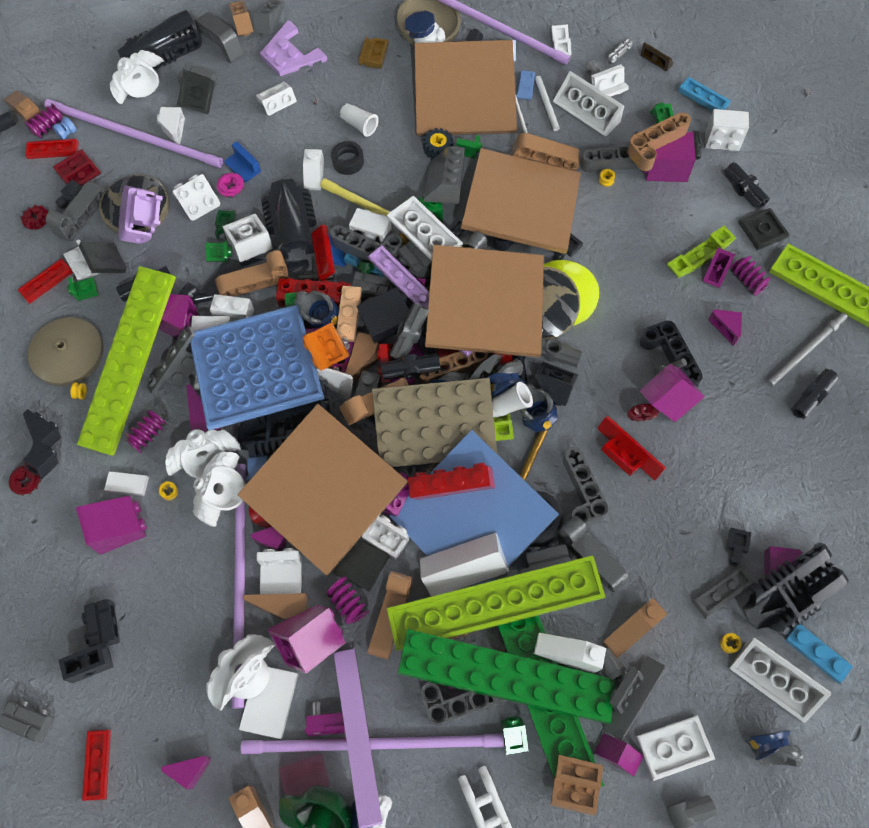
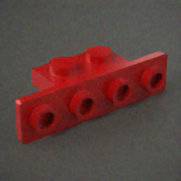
[597,416,666,480]

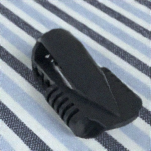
[118,10,202,71]
[261,179,317,259]
[237,401,330,458]
[743,542,849,636]

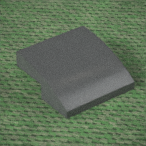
[469,354,504,380]

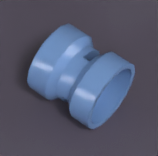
[52,117,77,140]

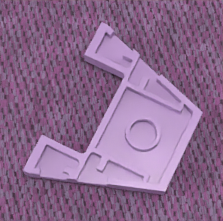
[260,20,327,76]

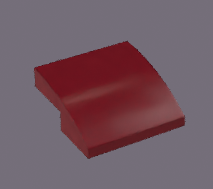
[53,149,101,186]

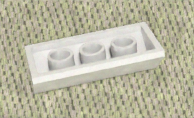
[553,71,624,136]
[387,196,463,261]
[420,532,509,597]
[729,638,831,723]

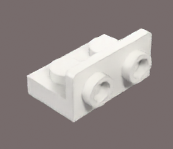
[591,64,629,97]
[255,81,296,115]
[63,239,99,281]

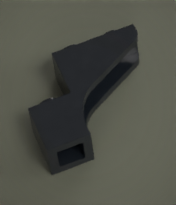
[22,409,61,479]

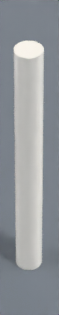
[535,76,560,131]

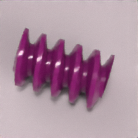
[24,103,63,138]
[730,256,771,296]
[125,410,167,453]
[326,577,369,624]

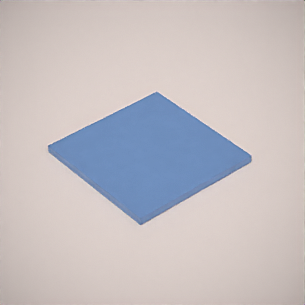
[190,305,324,430]
[390,430,559,590]

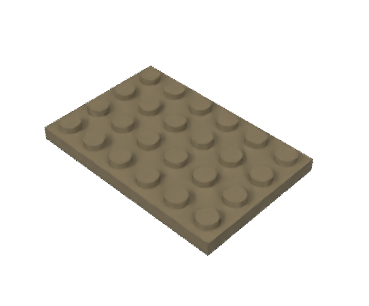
[372,378,497,467]

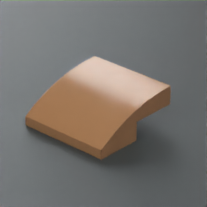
[550,755,603,816]

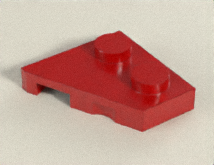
[377,344,393,382]

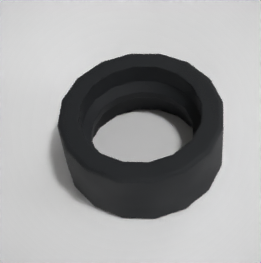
[331,141,364,175]

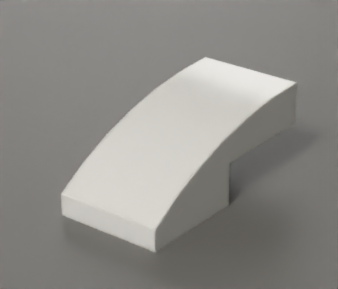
[551,24,572,56]

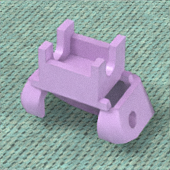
[118,185,162,244]

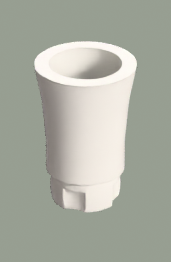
[340,103,379,137]
[492,382,533,417]

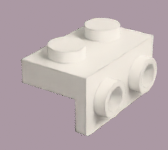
[362,515,409,560]

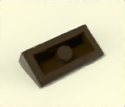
[640,42,673,71]

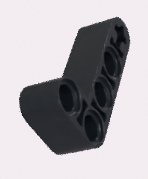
[640,320,703,387]

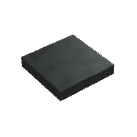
[177,71,215,114]
[738,208,789,251]
[79,242,127,273]
[334,540,389,592]

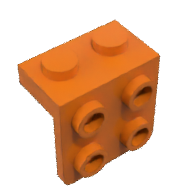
[303,323,349,371]

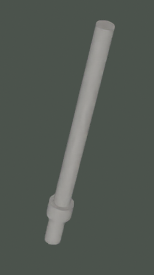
[767,313,848,387]

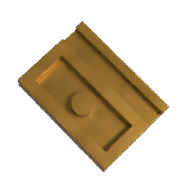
[359,36,389,69]

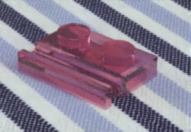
[279,754,331,796]

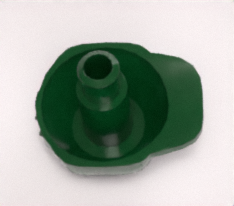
[279,785,352,828]

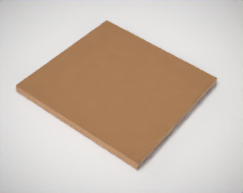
[415,40,517,136]
[461,148,581,254]
[425,245,544,357]
[237,404,408,576]

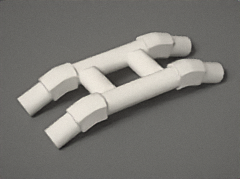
[458,766,512,828]

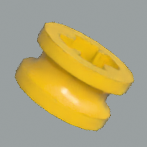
[599,169,615,187]
[70,382,87,400]
[159,481,178,500]
[720,633,742,654]

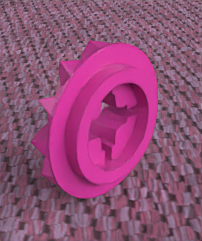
[217,173,244,198]

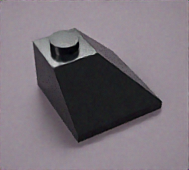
[535,362,578,406]

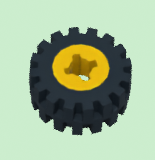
[423,128,454,160]

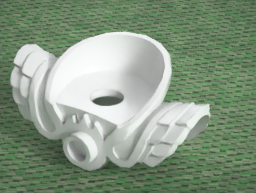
[110,50,164,104]
[165,429,241,478]
[193,452,245,527]
[206,634,275,711]

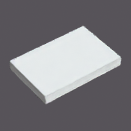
[239,667,298,739]
[636,715,715,781]

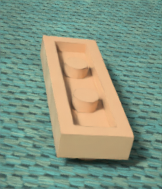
[336,286,362,342]

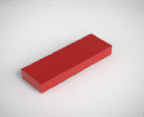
[25,139,79,159]
[311,224,335,280]
[17,258,73,304]
[82,730,111,801]

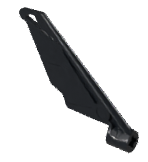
[177,258,309,304]
[315,380,416,478]

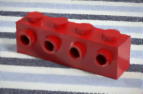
[276,278,351,309]
[408,463,495,500]

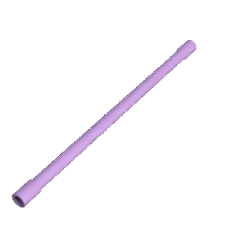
[437,0,571,65]
[44,99,223,168]
[231,464,247,709]
[241,733,504,754]

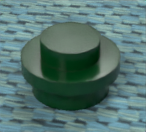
[357,260,375,274]

